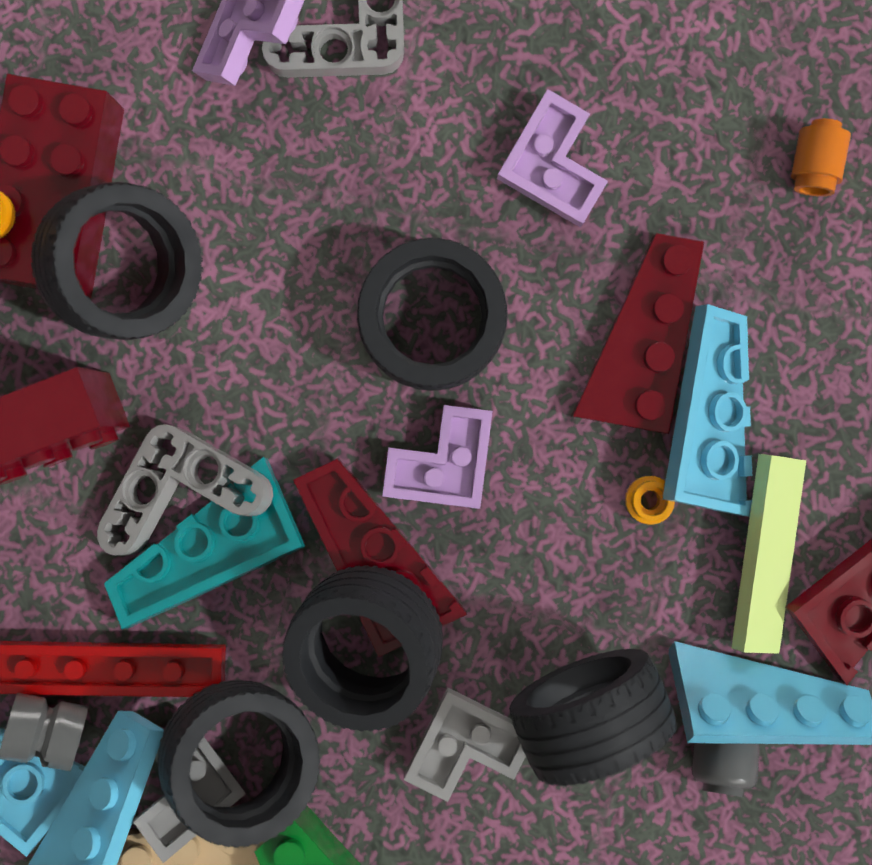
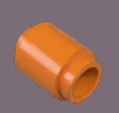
[791,118,851,197]

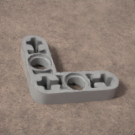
[262,0,405,78]
[97,424,273,556]

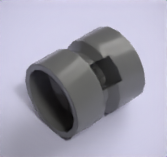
[0,693,89,771]

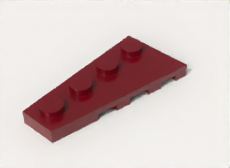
[571,233,704,434]
[293,458,467,657]
[785,539,872,685]

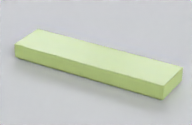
[731,454,806,654]

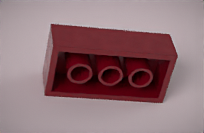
[0,74,124,298]
[0,367,130,485]

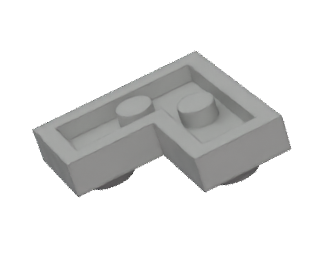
[404,687,526,802]
[133,737,246,863]

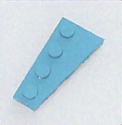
[663,304,752,517]
[669,641,872,745]
[28,711,164,865]
[0,728,85,857]

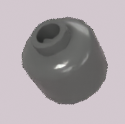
[692,743,760,797]

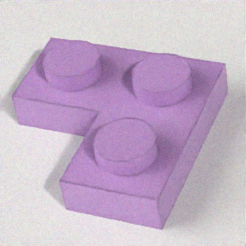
[192,0,304,86]
[497,89,608,228]
[382,405,493,509]

